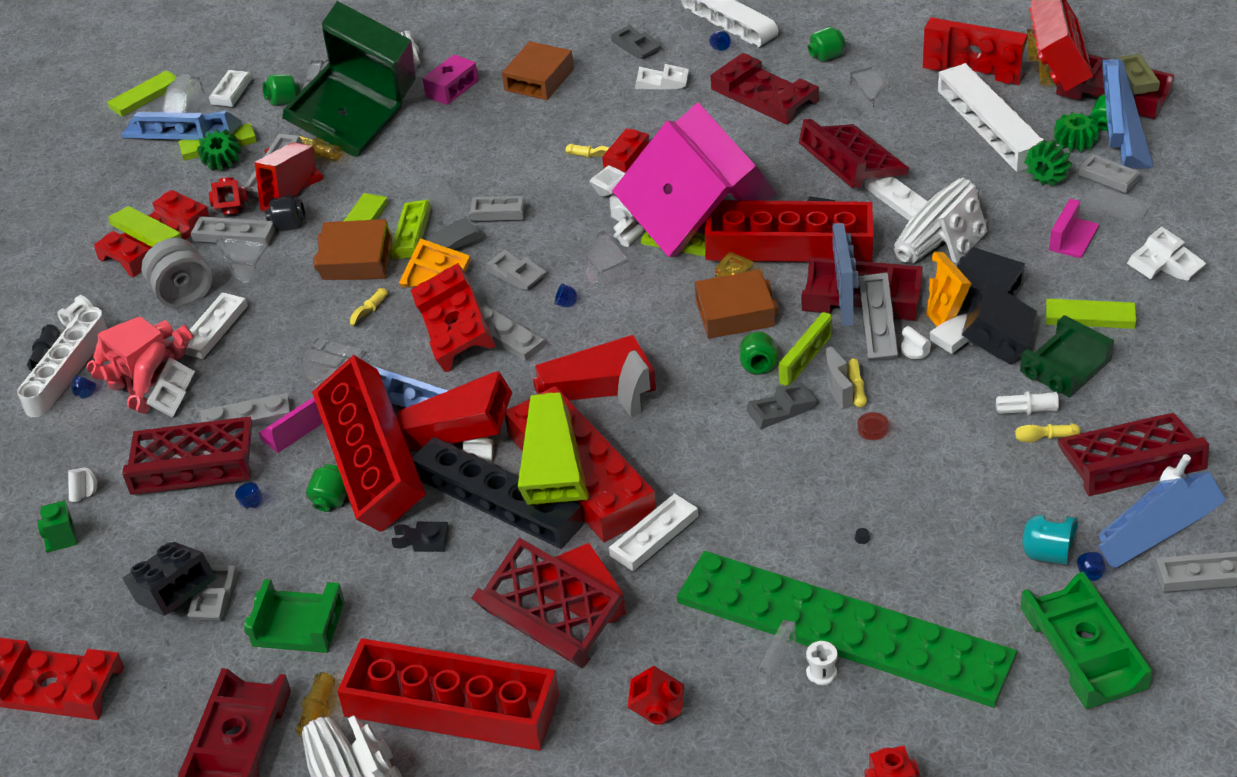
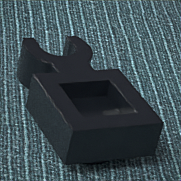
[391,521,449,552]

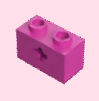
[422,54,479,105]

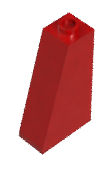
[532,335,656,401]
[396,371,512,451]

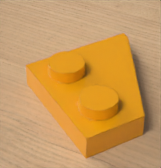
[399,238,471,288]
[926,252,972,326]

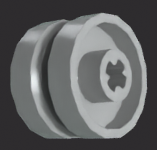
[141,238,213,309]

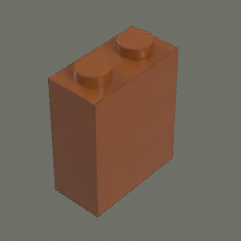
[502,41,574,100]
[313,219,393,280]
[694,269,779,339]

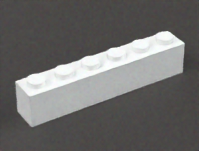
[938,63,1044,172]

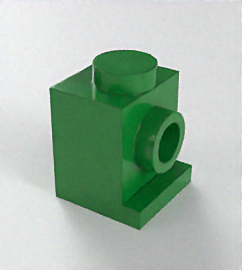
[37,500,77,553]

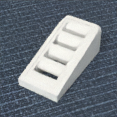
[589,165,625,196]

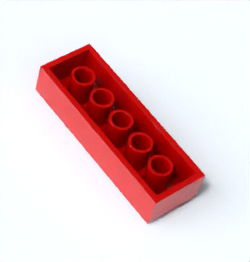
[1028,0,1093,92]
[705,200,873,262]
[312,355,426,532]
[505,386,656,543]
[337,638,560,751]

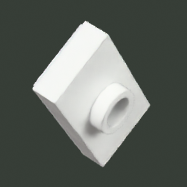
[209,70,252,107]

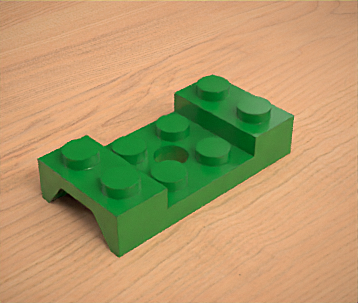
[1020,572,1153,710]

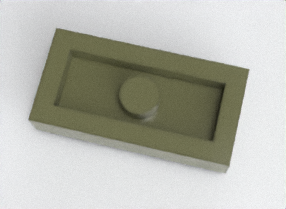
[1115,54,1160,95]

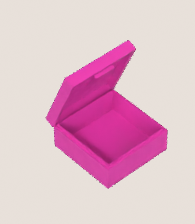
[612,102,777,257]

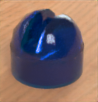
[709,31,731,51]
[554,283,577,307]
[71,375,97,399]
[235,482,262,509]
[1077,552,1105,581]

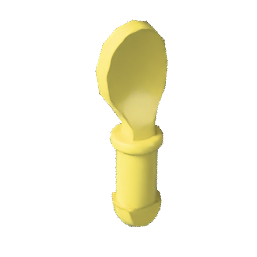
[565,143,609,158]
[350,288,388,326]
[847,358,867,408]
[1015,423,1081,442]

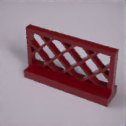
[799,119,909,188]
[1058,412,1209,497]
[122,416,253,495]
[471,537,623,669]

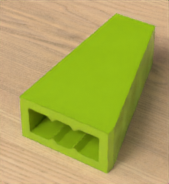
[518,392,588,505]

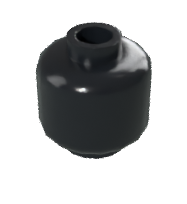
[265,195,306,231]

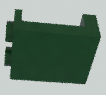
[1020,315,1114,398]

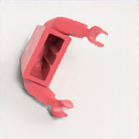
[86,317,173,414]
[99,324,194,396]

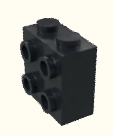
[957,247,1025,308]
[961,281,1037,365]
[122,542,217,616]

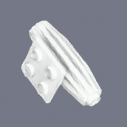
[894,178,987,264]
[302,715,403,777]

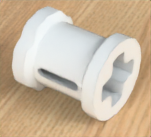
[57,295,94,327]
[806,641,837,685]

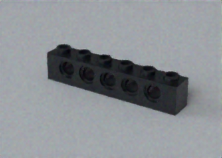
[412,437,583,549]

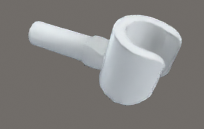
[1160,454,1191,482]

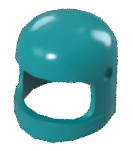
[1022,514,1079,566]

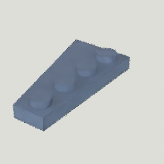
[833,223,859,326]

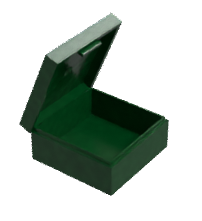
[282,1,416,157]

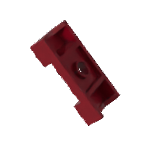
[710,53,819,125]
[1056,54,1174,119]
[801,257,923,321]
[178,668,291,777]

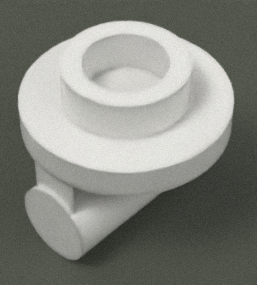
[613,217,644,247]
[901,326,931,359]
[462,436,494,461]
[68,467,97,502]

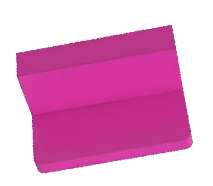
[1049,199,1099,258]
[259,397,323,453]

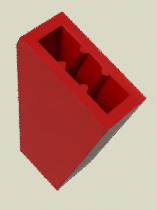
[254,142,316,211]
[531,543,626,623]

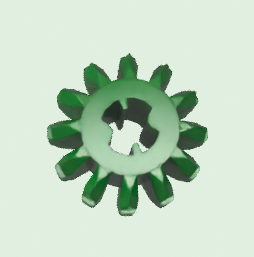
[1054,112,1099,153]
[197,128,241,171]
[1024,140,1073,186]

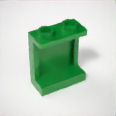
[244,579,345,653]

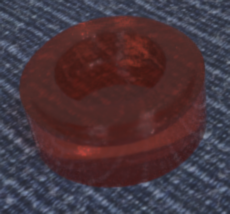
[857,412,888,441]

